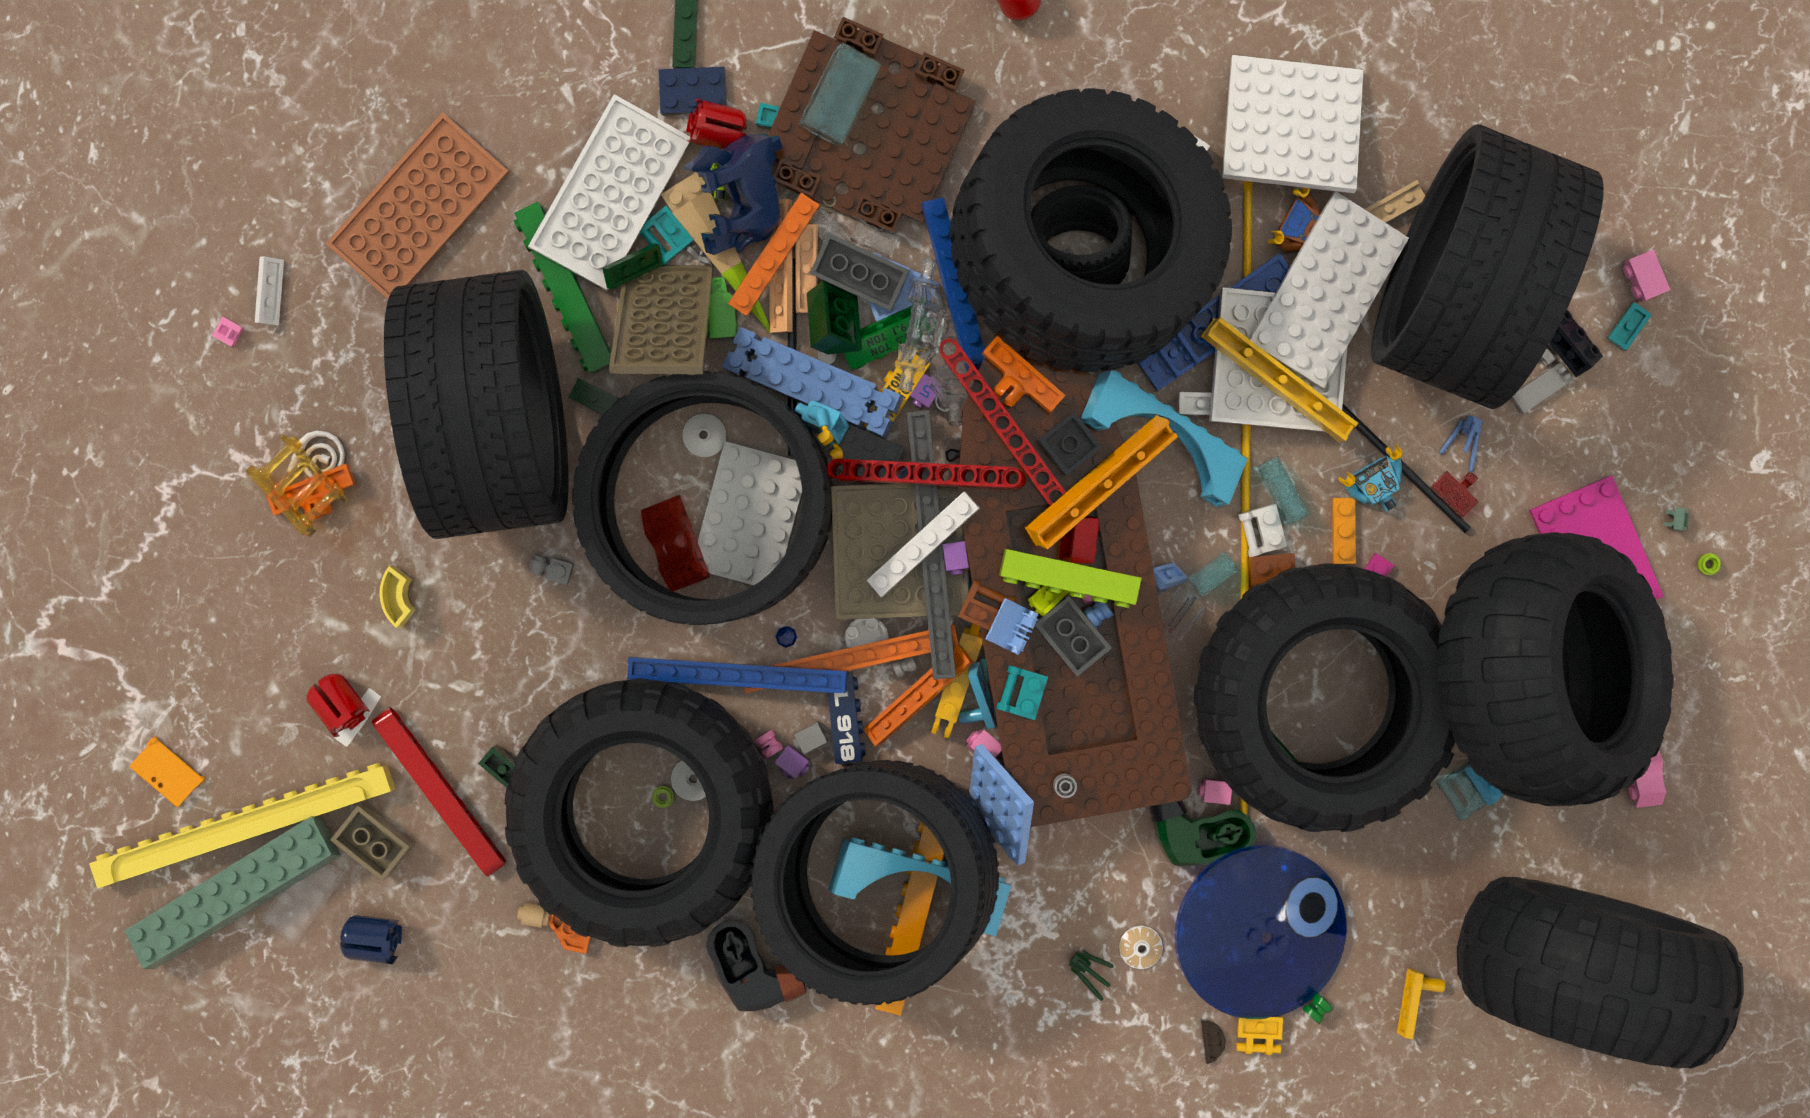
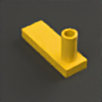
[1397,968,1445,1039]

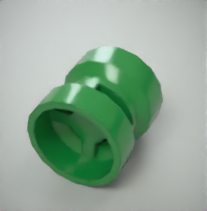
[1303,993,1333,1024]

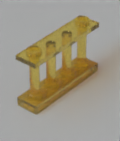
[245,434,348,537]

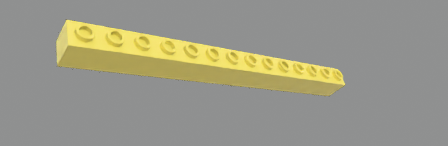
[89,762,396,889]

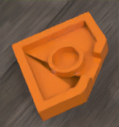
[548,914,591,954]

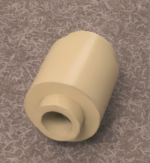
[517,903,549,928]

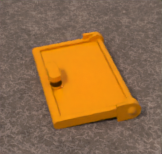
[129,736,205,808]

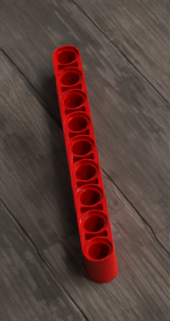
[939,339,1065,506]
[827,459,1026,490]
[372,707,506,877]

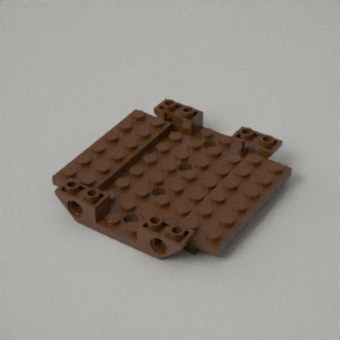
[768,17,976,233]

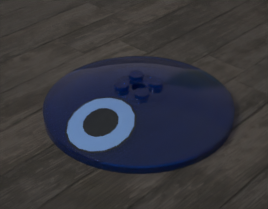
[1174,845,1347,1019]

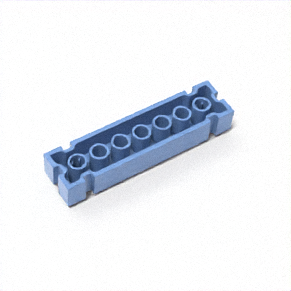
[722,327,904,439]

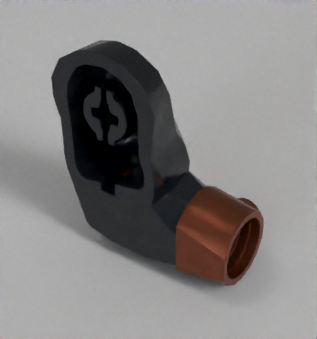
[706,920,807,1011]

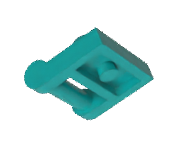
[639,206,694,265]
[996,665,1048,720]

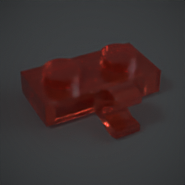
[1430,471,1479,517]

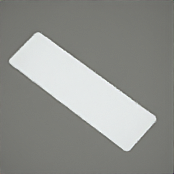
[334,688,381,747]

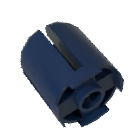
[340,915,402,965]

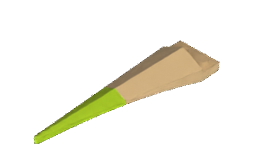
[661,173,772,334]

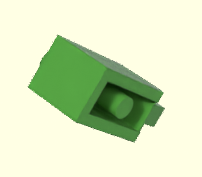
[707,277,738,340]

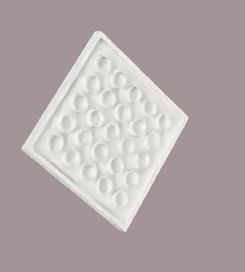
[1222,55,1363,193]
[1209,287,1347,432]

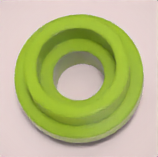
[1698,553,1721,575]
[652,786,674,808]

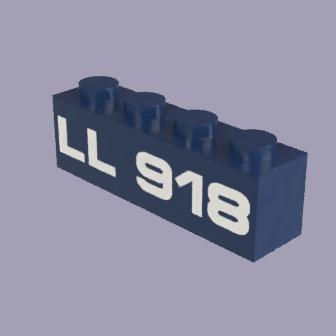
[827,672,866,764]

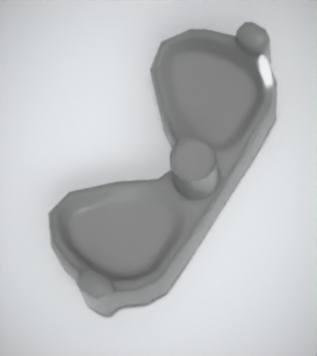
[686,244,713,266]

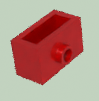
[1059,515,1099,563]

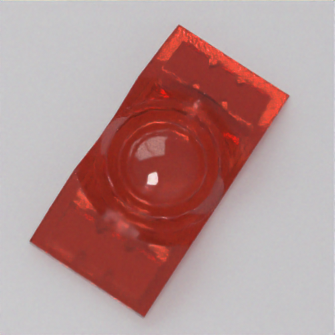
[641,495,711,591]

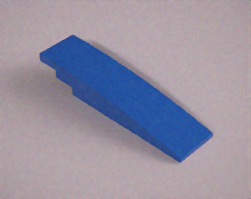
[1137,254,1290,392]

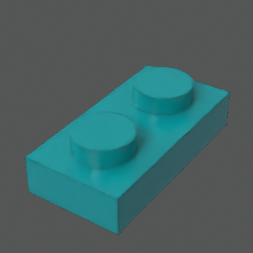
[1606,302,1652,351]

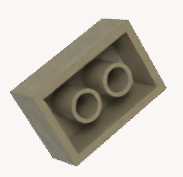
[330,803,415,881]

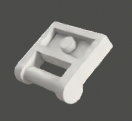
[1238,504,1287,557]

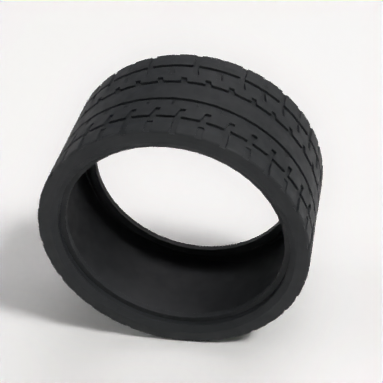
[1371,124,1604,409]
[384,270,569,539]
[572,371,833,625]

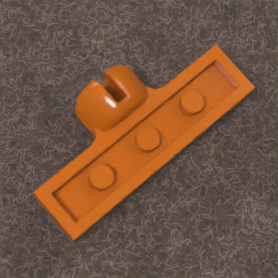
[266,463,356,519]

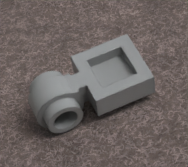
[529,555,574,585]

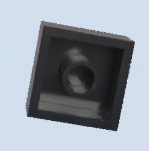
[1037,411,1102,476]

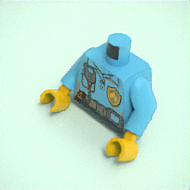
[794,400,849,460]
[1338,444,1402,511]

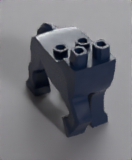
[684,134,782,255]

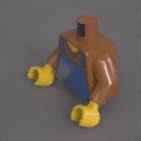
[1268,187,1321,252]

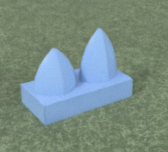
[1153,562,1188,593]

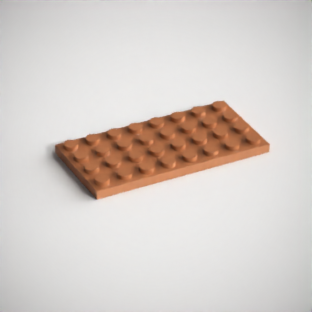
[325,112,510,299]

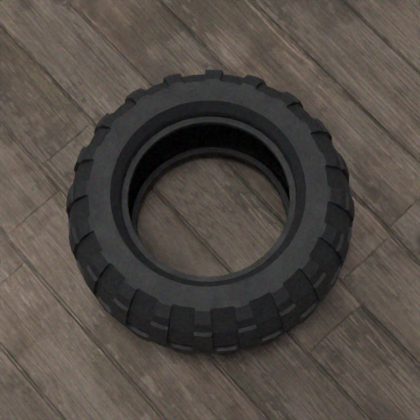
[1438,532,1674,806]
[1194,563,1455,832]
[504,678,774,947]
[1457,876,1744,1069]

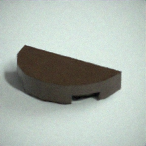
[1200,1019,1226,1064]

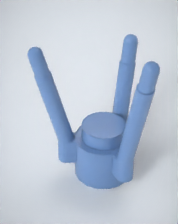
[1439,415,1483,472]

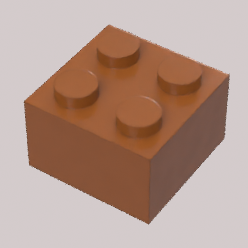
[1248,553,1296,588]

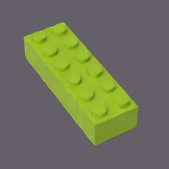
[999,549,1142,608]

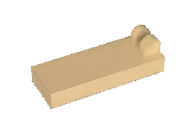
[1365,180,1425,223]

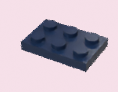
[659,67,727,115]

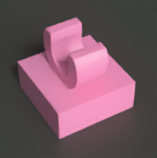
[212,317,244,347]

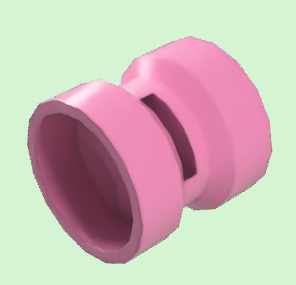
[754,729,783,759]

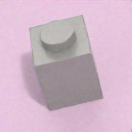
[793,721,828,754]

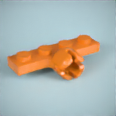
[982,336,1066,414]

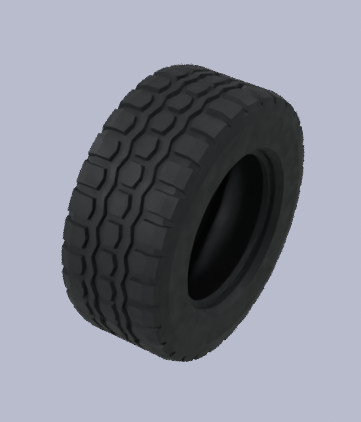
[950,88,1232,372]

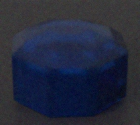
[776,626,798,648]

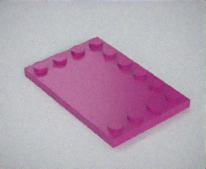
[1529,475,1664,600]

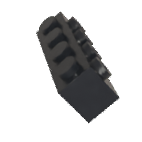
[1549,310,1603,377]

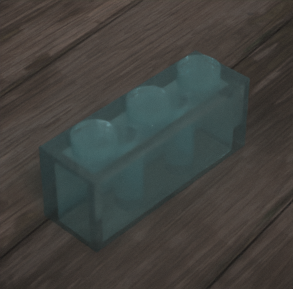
[1254,456,1309,525]

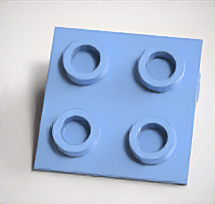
[985,598,1038,655]

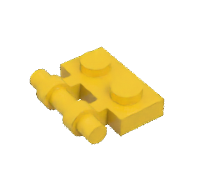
[1236,1014,1283,1055]

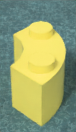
[380,566,416,628]

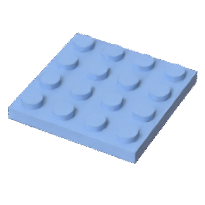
[969,744,1034,866]

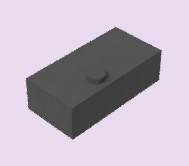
[810,233,910,311]

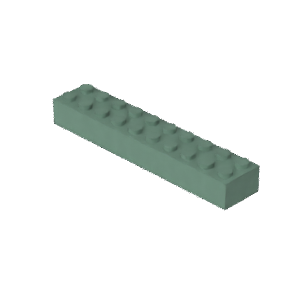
[124,816,341,969]

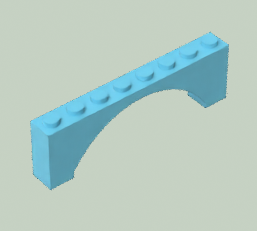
[1080,370,1247,507]
[828,836,1011,936]

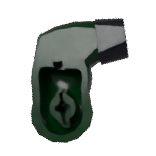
[1149,800,1256,866]

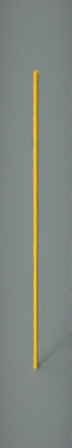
[1239,181,1252,816]

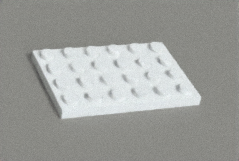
[691,441,802,585]

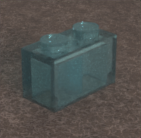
[1188,552,1239,596]

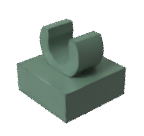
[1664,507,1690,532]

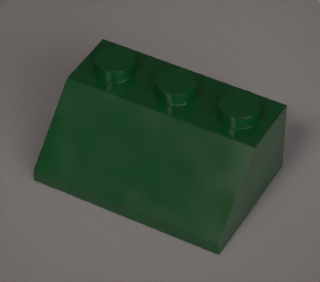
[807,280,862,355]

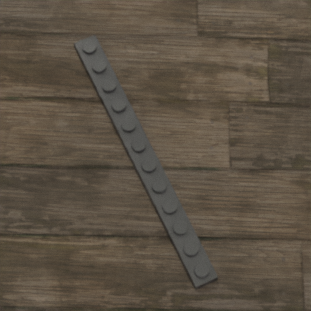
[907,410,956,680]

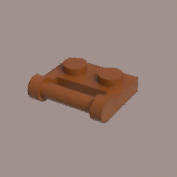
[958,579,1016,630]

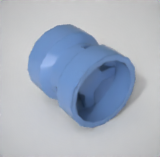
[1083,601,1114,628]

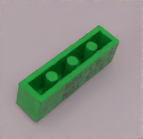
[843,303,931,370]

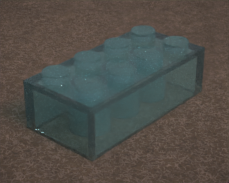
[798,43,881,146]

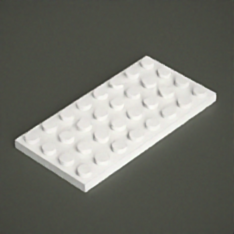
[528,94,690,291]
[1249,191,1409,389]

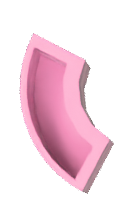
[1628,751,1666,808]

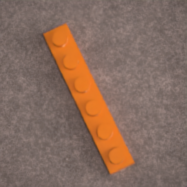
[728,193,820,317]
[863,645,974,747]

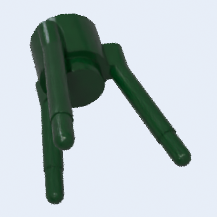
[1068,950,1114,1001]

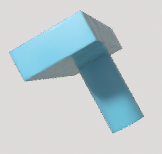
[959,662,997,729]

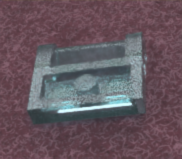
[1437,762,1487,821]

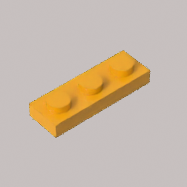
[1332,498,1356,564]

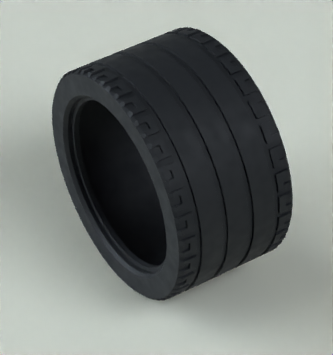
[750,760,999,1005]

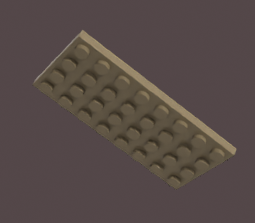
[609,265,713,375]

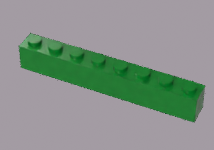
[514,202,611,374]

